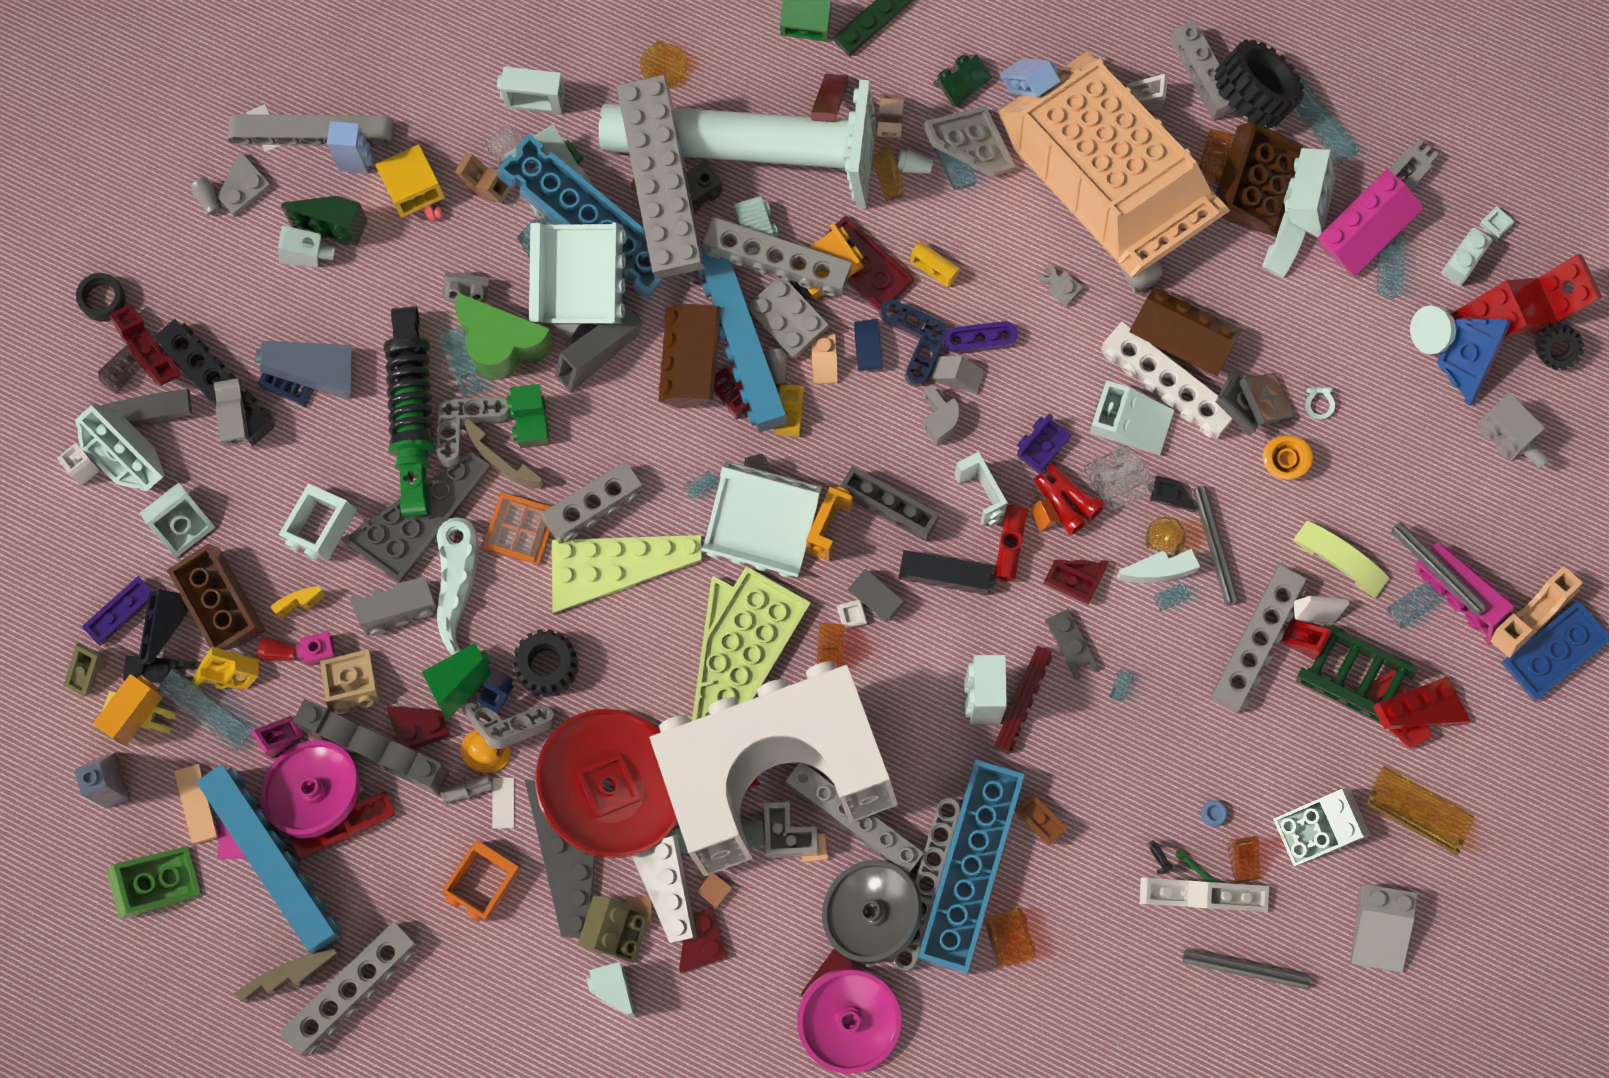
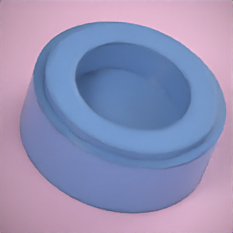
[1201,800,1227,827]

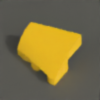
[191,647,259,689]

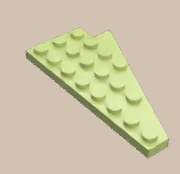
[692,566,811,721]

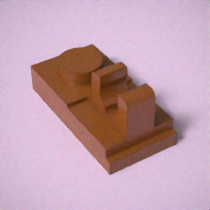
[1014,793,1068,846]

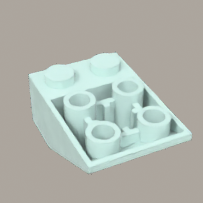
[1089,380,1174,456]
[1274,788,1371,866]

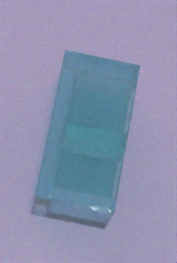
[1154,582,1190,612]

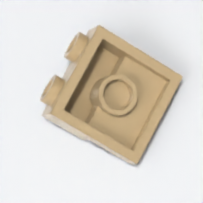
[320,649,380,714]

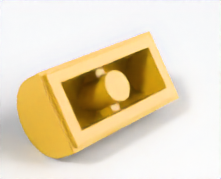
[910,241,961,288]

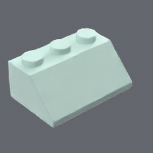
[1285,148,1336,237]

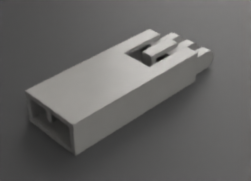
[1388,138,1440,191]

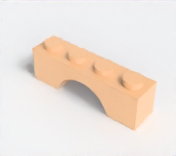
[1491,566,1583,658]

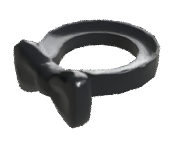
[1148,840,1173,875]

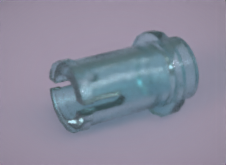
[684,471,717,499]
[1109,669,1134,703]

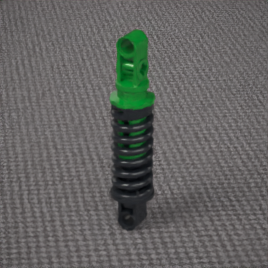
[383,306,436,517]

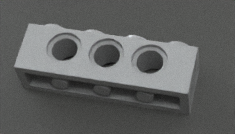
[1170,20,1236,121]
[542,461,642,543]

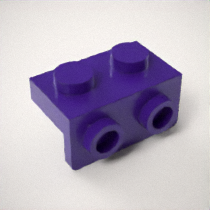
[1017,413,1071,474]

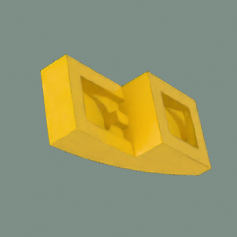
[775,384,804,437]
[270,586,326,619]

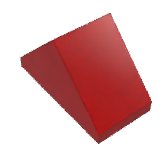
[1280,619,1332,660]

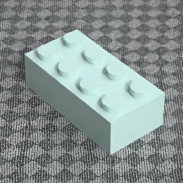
[964,655,1006,725]

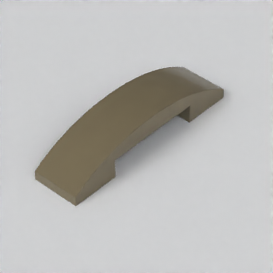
[464,419,545,489]

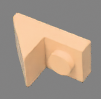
[811,334,838,385]

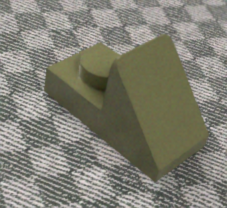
[63,643,106,697]

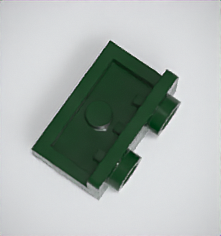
[933,53,992,107]

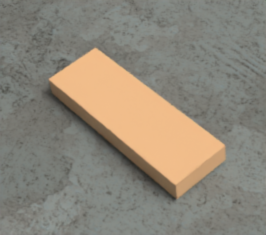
[174,764,218,845]

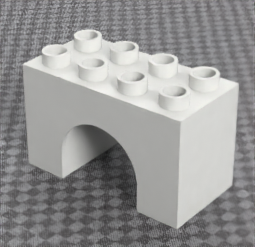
[649,661,898,877]

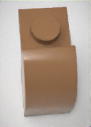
[877,94,904,138]
[455,153,511,204]

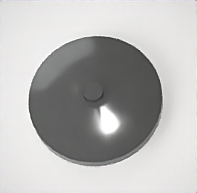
[822,860,922,964]

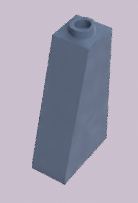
[255,341,352,399]
[74,752,130,808]

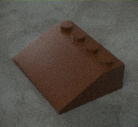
[1216,121,1302,237]

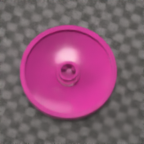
[260,740,360,838]
[797,968,902,1074]

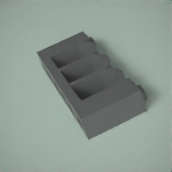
[292,699,450,796]

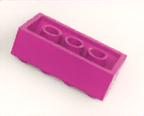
[1317,169,1424,278]

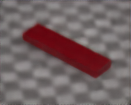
[811,74,849,122]

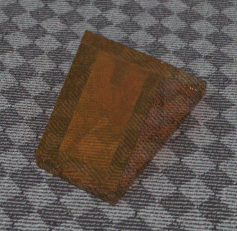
[817,623,845,668]
[1227,835,1260,883]

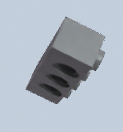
[840,466,939,542]

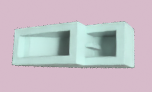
[1117,549,1200,583]

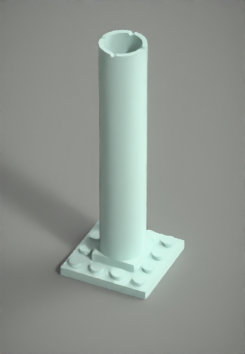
[599,80,877,209]

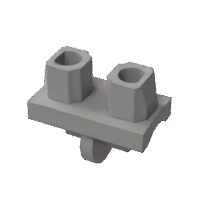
[442,269,489,302]

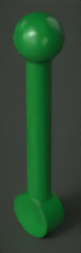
[1176,850,1219,883]

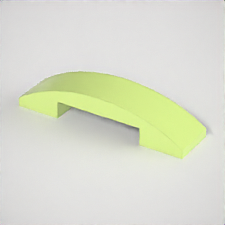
[1292,521,1389,598]

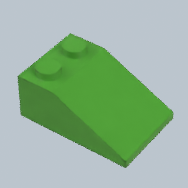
[106,846,201,920]

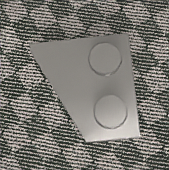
[218,152,272,217]

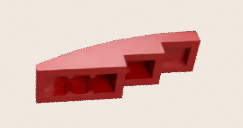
[289,791,396,861]

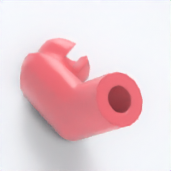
[422,204,443,221]

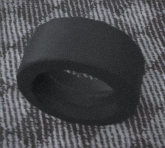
[76,273,126,322]

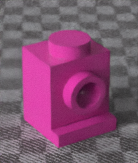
[296,630,337,666]

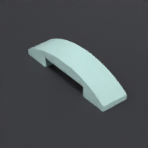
[1262,183,1306,278]

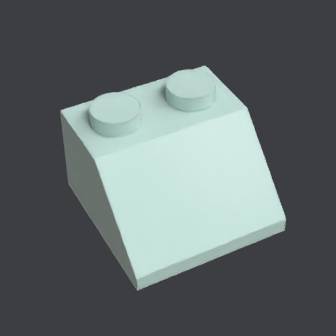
[139,483,215,558]
[586,962,636,1018]

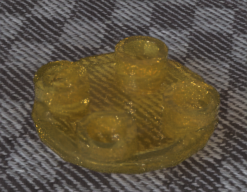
[640,41,687,87]

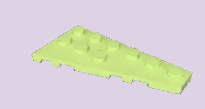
[552,535,702,615]

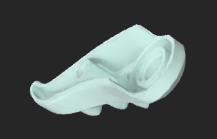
[437,517,479,655]

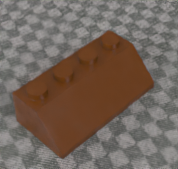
[1129,287,1241,376]
[658,304,720,409]
[167,543,266,651]

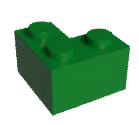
[507,384,550,448]

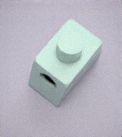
[278,226,335,267]

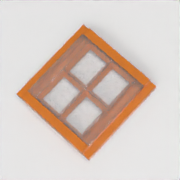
[482,493,550,565]

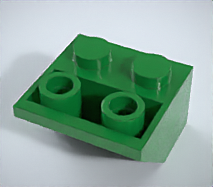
[780,0,831,42]

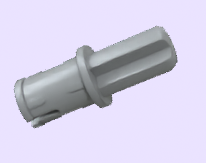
[440,775,492,805]

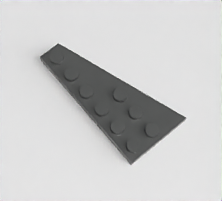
[340,451,491,583]
[525,780,595,939]

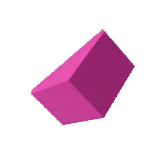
[251,716,304,759]

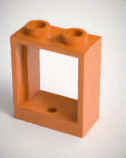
[441,840,521,922]

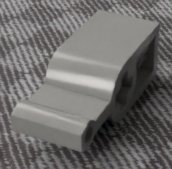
[214,378,249,447]

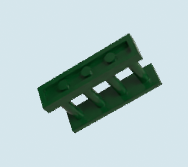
[1296,624,1417,724]

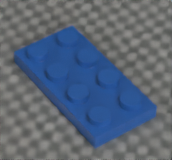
[1501,600,1609,702]

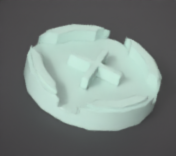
[1410,305,1456,355]

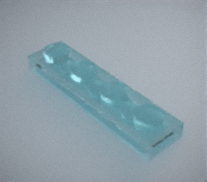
[1294,76,1359,166]
[158,668,253,751]

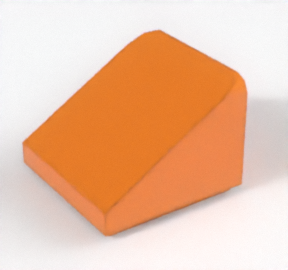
[1029,499,1060,532]

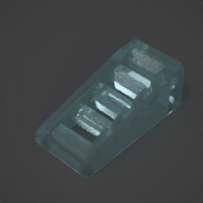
[1386,582,1442,629]

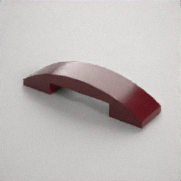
[109,304,182,386]

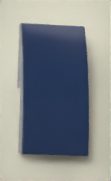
[854,319,883,371]

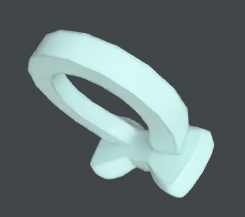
[1305,387,1335,420]

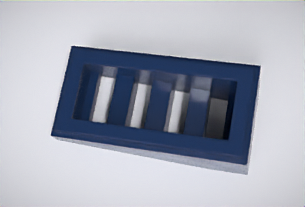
[258,373,314,407]

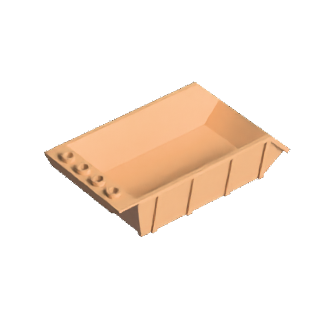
[998,51,1230,278]

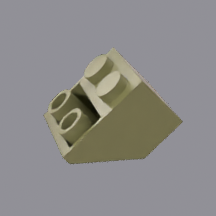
[577,895,649,963]

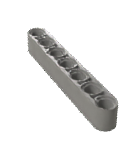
[228,114,393,146]
[893,798,960,972]

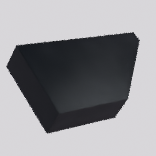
[1150,475,1196,512]

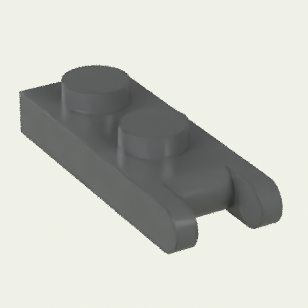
[1045,609,1099,680]

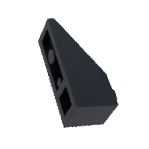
[137,589,188,666]

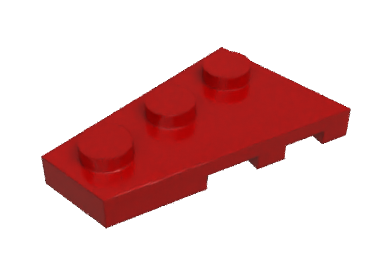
[1353,670,1433,749]

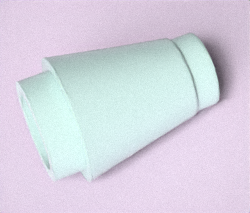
[896,149,933,174]

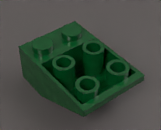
[281,196,368,246]

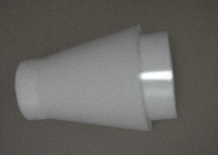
[190,177,220,215]
[765,349,787,386]

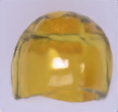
[1145,516,1186,556]

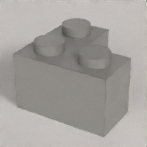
[764,802,819,858]

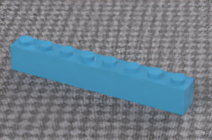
[697,244,787,433]

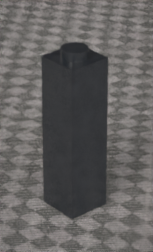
[899,550,996,595]

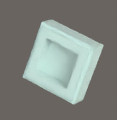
[1479,206,1515,240]

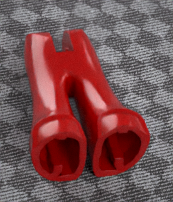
[1033,463,1106,536]

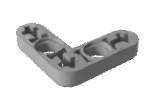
[437,397,510,467]
[461,691,554,749]

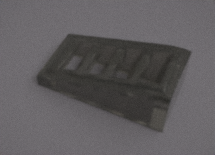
[98,346,141,394]

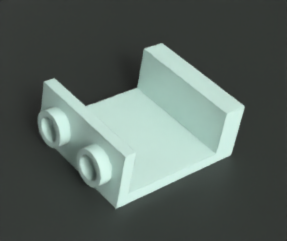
[954,452,1007,527]

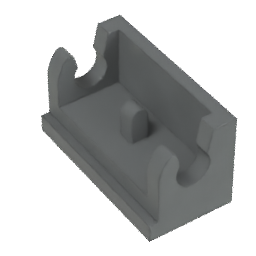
[848,569,906,622]

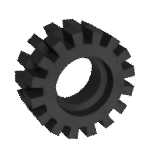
[1535,323,1584,371]

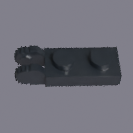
[123,655,196,686]

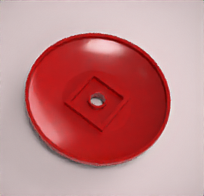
[535,709,677,858]

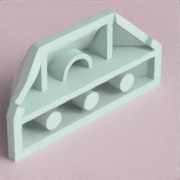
[75,403,164,491]

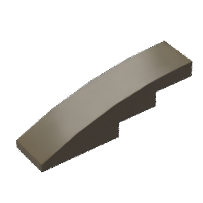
[234,949,341,1003]

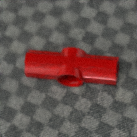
[994,504,1028,582]

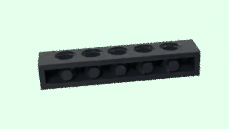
[152,319,275,447]

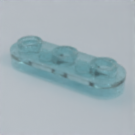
[1376,231,1405,299]

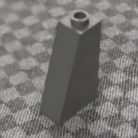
[555,306,642,393]

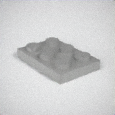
[747,278,830,360]

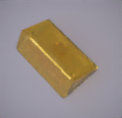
[872,145,904,201]

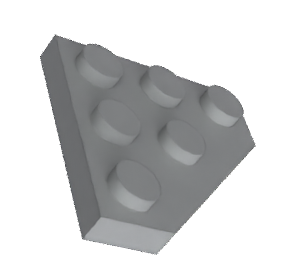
[922,106,1016,177]

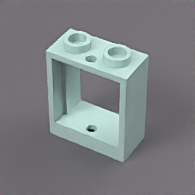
[497,67,565,114]
[278,483,357,561]

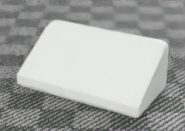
[1294,596,1349,623]

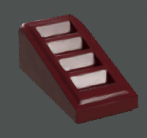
[714,367,750,419]

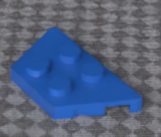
[1437,318,1512,405]

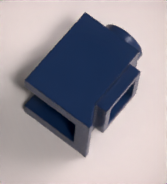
[476,669,514,713]

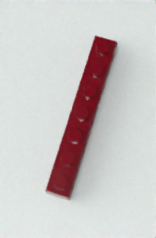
[993,646,1052,754]

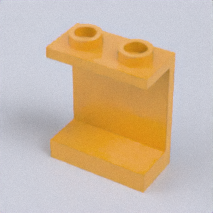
[793,223,864,300]

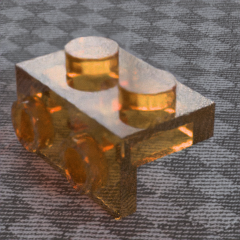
[983,907,1036,969]

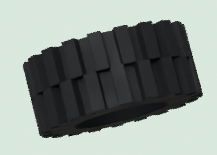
[1214,39,1305,128]

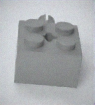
[1477,392,1550,469]

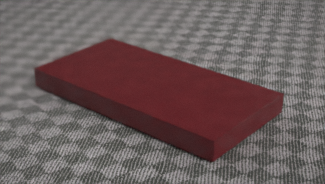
[823,215,915,312]

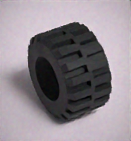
[513,629,579,697]

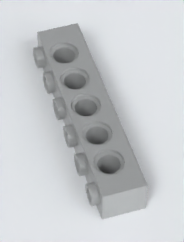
[703,217,852,297]
[1209,565,1307,713]
[785,763,924,875]
[279,921,418,1056]

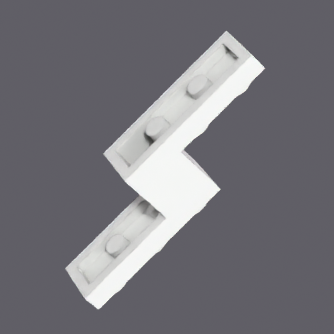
[1139,877,1269,912]

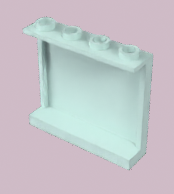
[529,223,626,324]
[701,461,822,578]

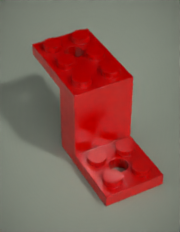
[1449,254,1603,340]

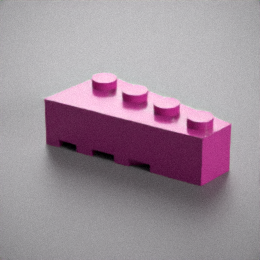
[1415,542,1514,645]

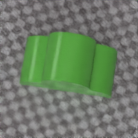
[455,293,554,380]

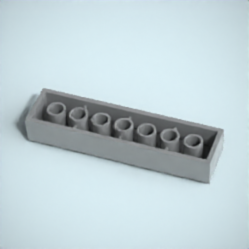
[617,75,705,279]

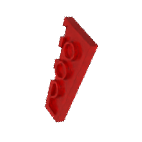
[1373,676,1471,729]

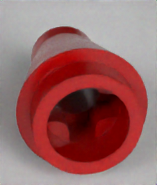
[257,637,296,661]

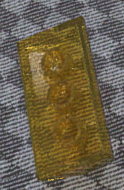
[1366,766,1474,855]

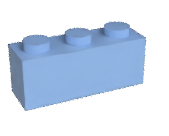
[999,58,1060,97]
[327,121,374,174]

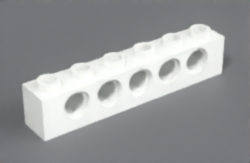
[1101,321,1233,440]

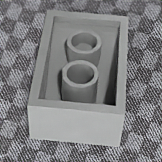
[1350,884,1417,973]

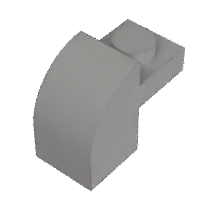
[922,384,959,446]

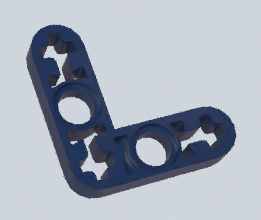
[879,299,947,387]

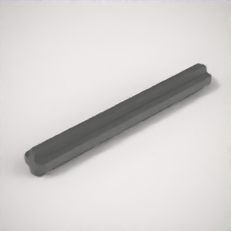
[1193,486,1239,605]
[1392,522,1487,616]
[1182,949,1311,990]

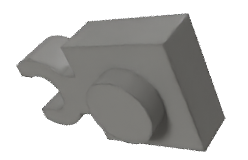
[1038,264,1082,307]

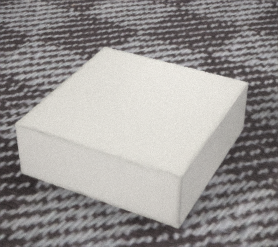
[837,600,867,631]

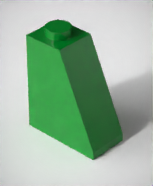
[422,643,492,719]

